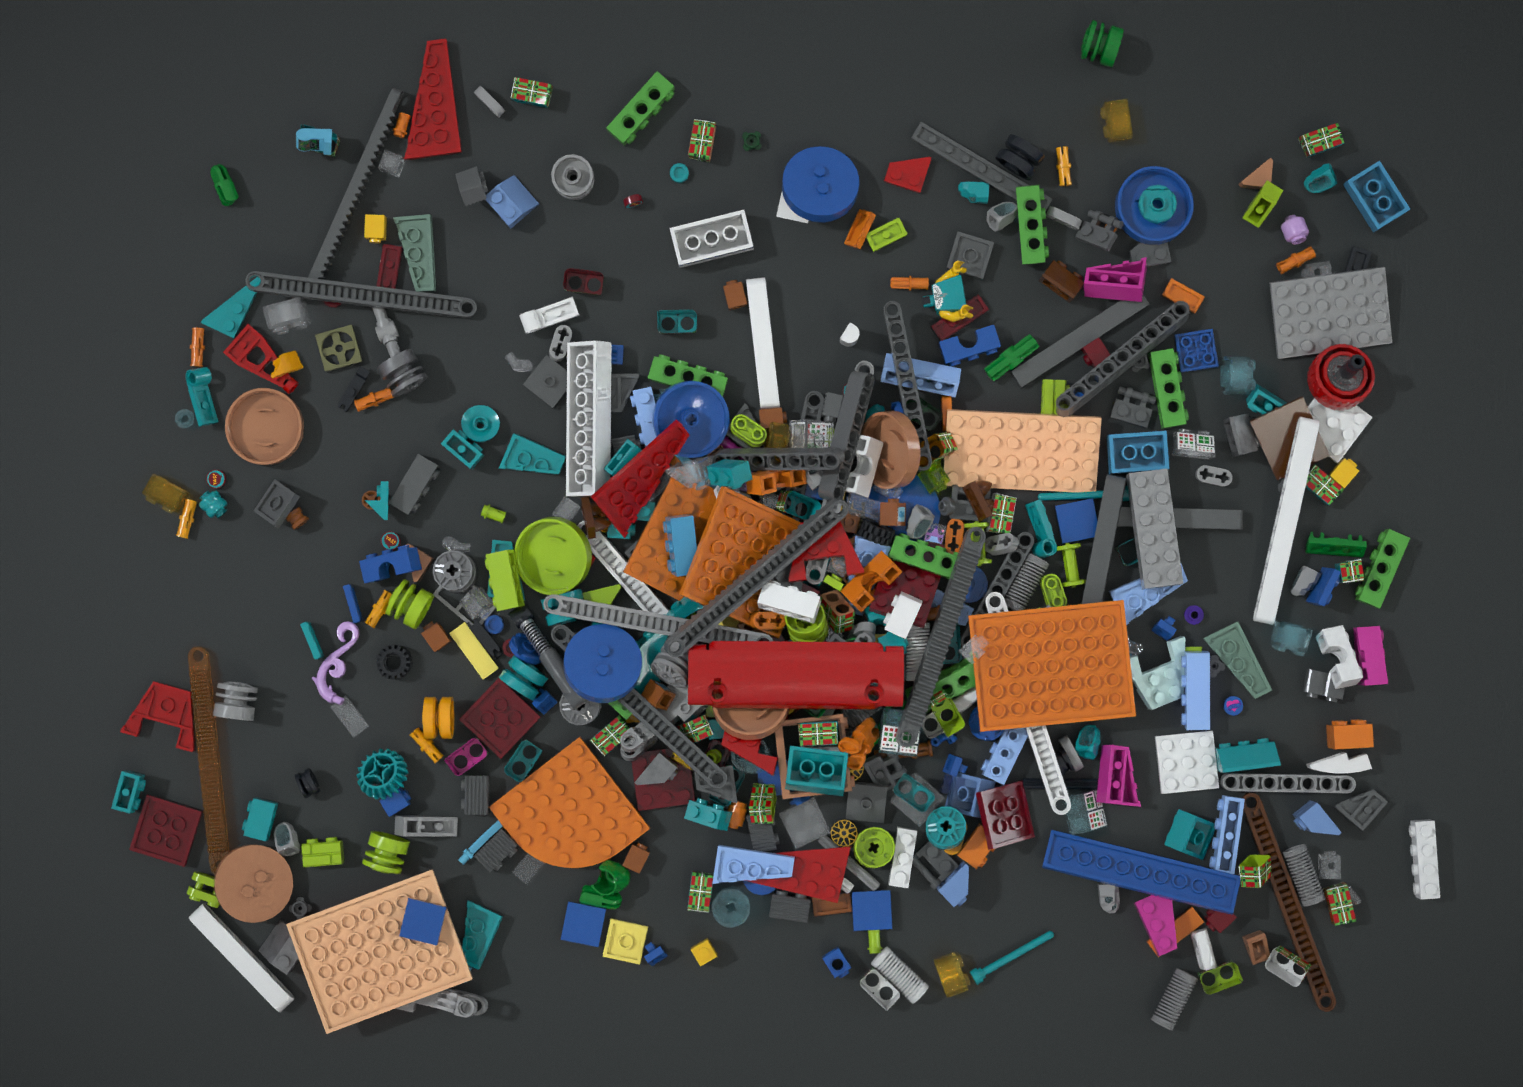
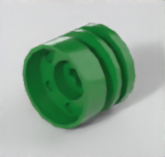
[1081,20,1124,68]

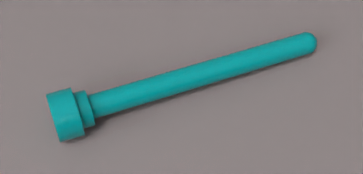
[1038,486,1130,501]
[969,931,1054,985]

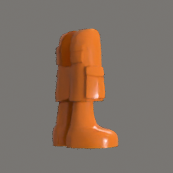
[838,717,880,770]

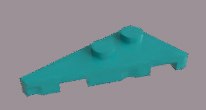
[201,277,261,339]

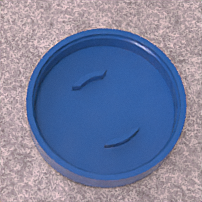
[782,146,859,222]
[1115,166,1194,245]
[563,624,642,703]

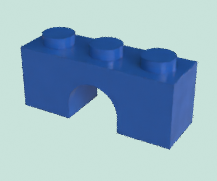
[938,325,1001,367]
[359,545,422,583]

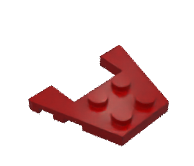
[789,521,864,583]
[120,681,194,752]
[721,709,790,776]

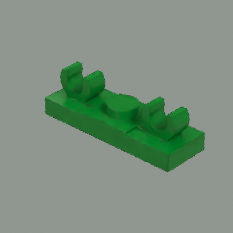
[1305,532,1367,557]

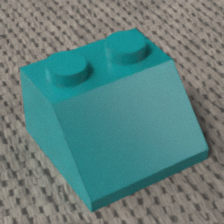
[1164,809,1215,860]

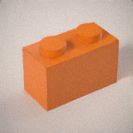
[957,824,995,869]

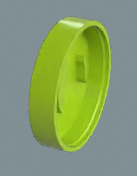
[514,517,592,595]

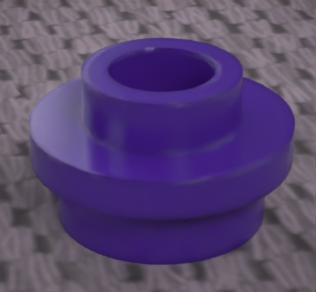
[1184,605,1204,625]

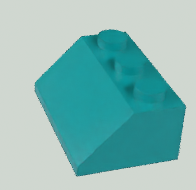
[1215,738,1281,773]
[785,746,848,796]

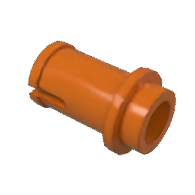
[392,112,411,138]

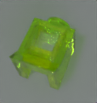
[918,460,951,494]

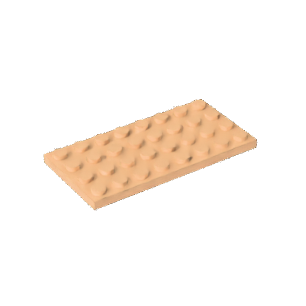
[942,409,1102,492]

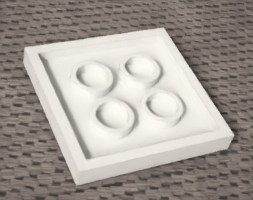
[1308,398,1372,463]
[1155,730,1219,794]

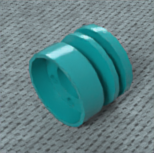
[926,806,966,850]

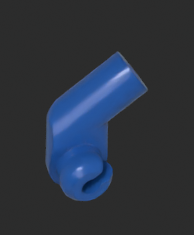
[931,732,957,747]

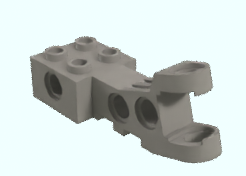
[620,682,710,761]
[395,988,488,1018]

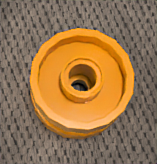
[422,697,454,739]

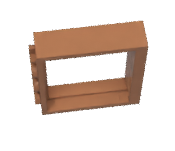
[775,714,855,799]

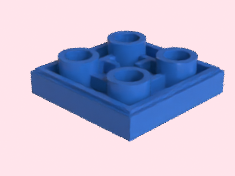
[1174,329,1219,373]
[1055,498,1098,544]
[1306,567,1341,606]
[852,890,892,931]
[399,898,447,945]
[561,901,606,947]

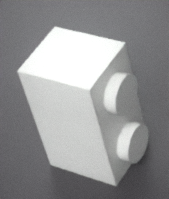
[883,591,922,639]

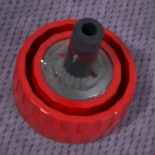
[1307,344,1375,411]

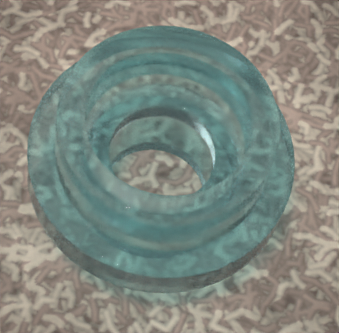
[175,409,195,428]

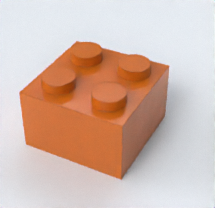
[1326,719,1374,749]

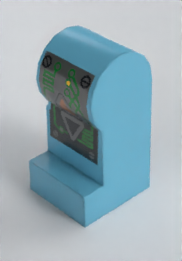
[296,128,332,155]

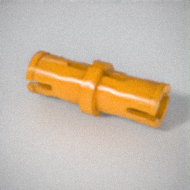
[1056,146,1072,187]
[176,499,198,539]
[364,589,392,628]
[410,727,444,763]

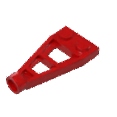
[223,324,299,394]

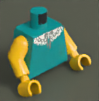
[922,261,973,322]

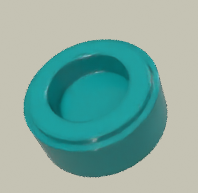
[670,163,689,183]

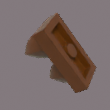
[962,480,995,522]
[581,496,612,539]

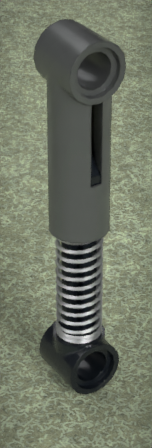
[508,605,589,710]

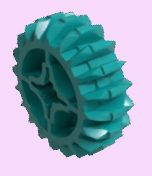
[356,748,409,800]

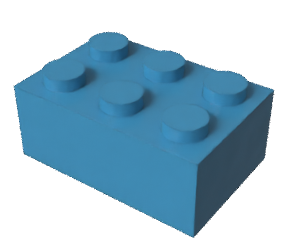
[1343,161,1410,233]
[1106,431,1169,474]
[663,514,697,577]

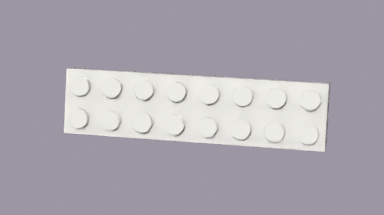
[566,341,611,497]

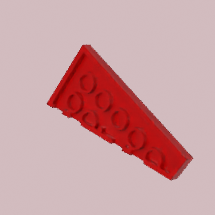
[591,419,689,538]

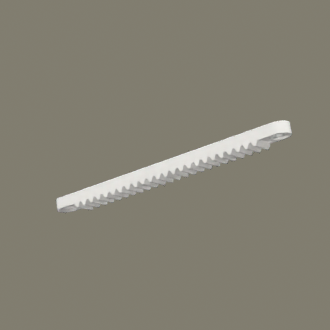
[577,521,698,644]
[985,592,1071,815]

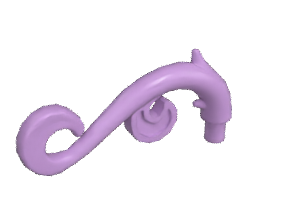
[312,621,360,705]

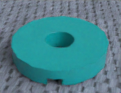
[1138,185,1177,224]

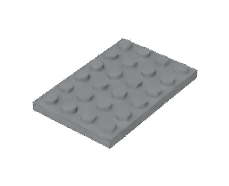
[1269,267,1392,359]

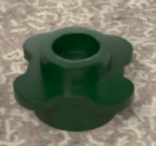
[742,131,762,151]

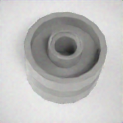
[551,154,595,200]

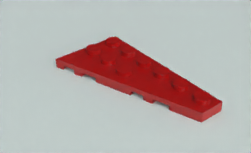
[404,39,462,160]
[745,846,851,903]

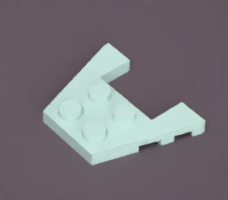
[1130,636,1185,710]

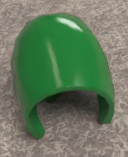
[591,859,631,895]

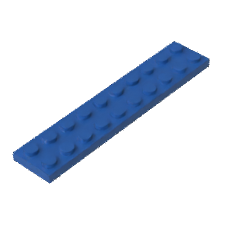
[1042,830,1240,915]

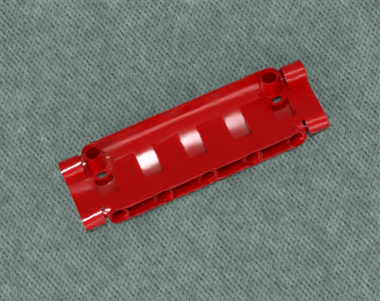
[688,641,904,709]

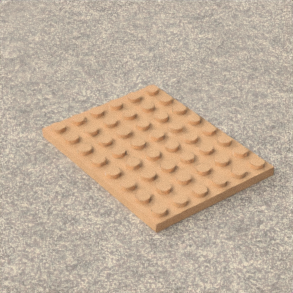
[286,869,473,1034]

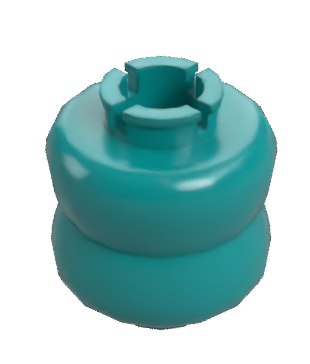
[199,490,227,518]

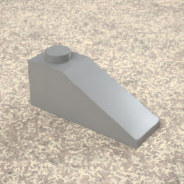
[394,815,458,836]

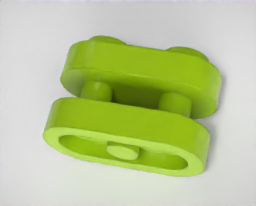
[730,414,767,448]
[1040,574,1067,607]
[186,871,220,908]

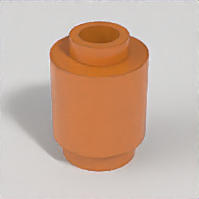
[727,801,747,829]

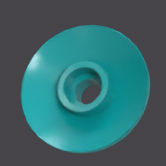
[461,405,500,442]

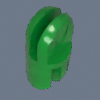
[210,164,239,206]
[579,885,622,909]

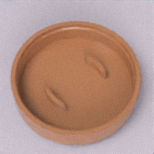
[225,388,304,466]
[861,411,920,489]
[712,694,789,740]
[214,844,293,923]

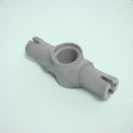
[372,307,400,358]

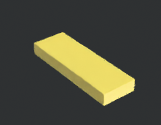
[449,622,499,680]

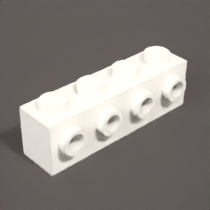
[1409,819,1440,899]

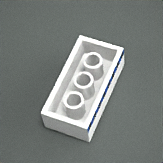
[670,210,754,268]

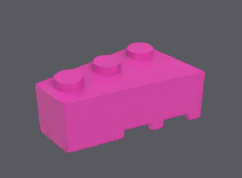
[1084,257,1147,302]
[1353,626,1388,686]
[1096,745,1141,807]
[1134,895,1177,956]

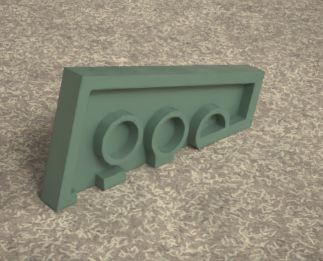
[393,214,436,292]
[1203,621,1272,699]

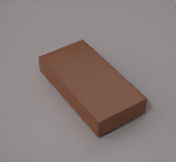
[812,892,852,916]

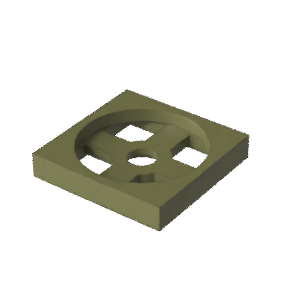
[315,325,363,372]

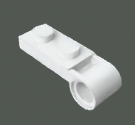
[519,297,579,334]

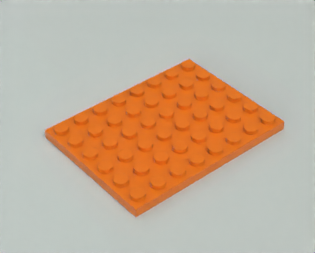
[968,600,1136,732]

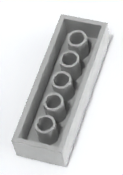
[1126,469,1183,590]

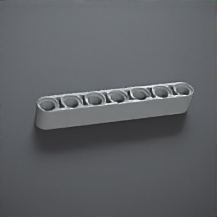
[1220,773,1356,793]

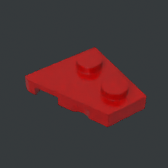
[884,157,931,193]

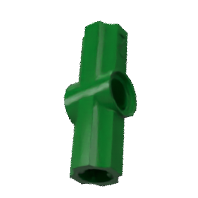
[984,334,1039,382]

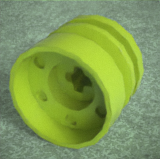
[385,579,434,630]
[784,604,829,642]
[853,827,895,868]
[362,831,410,874]

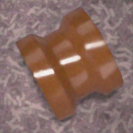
[362,490,380,510]
[285,507,309,530]

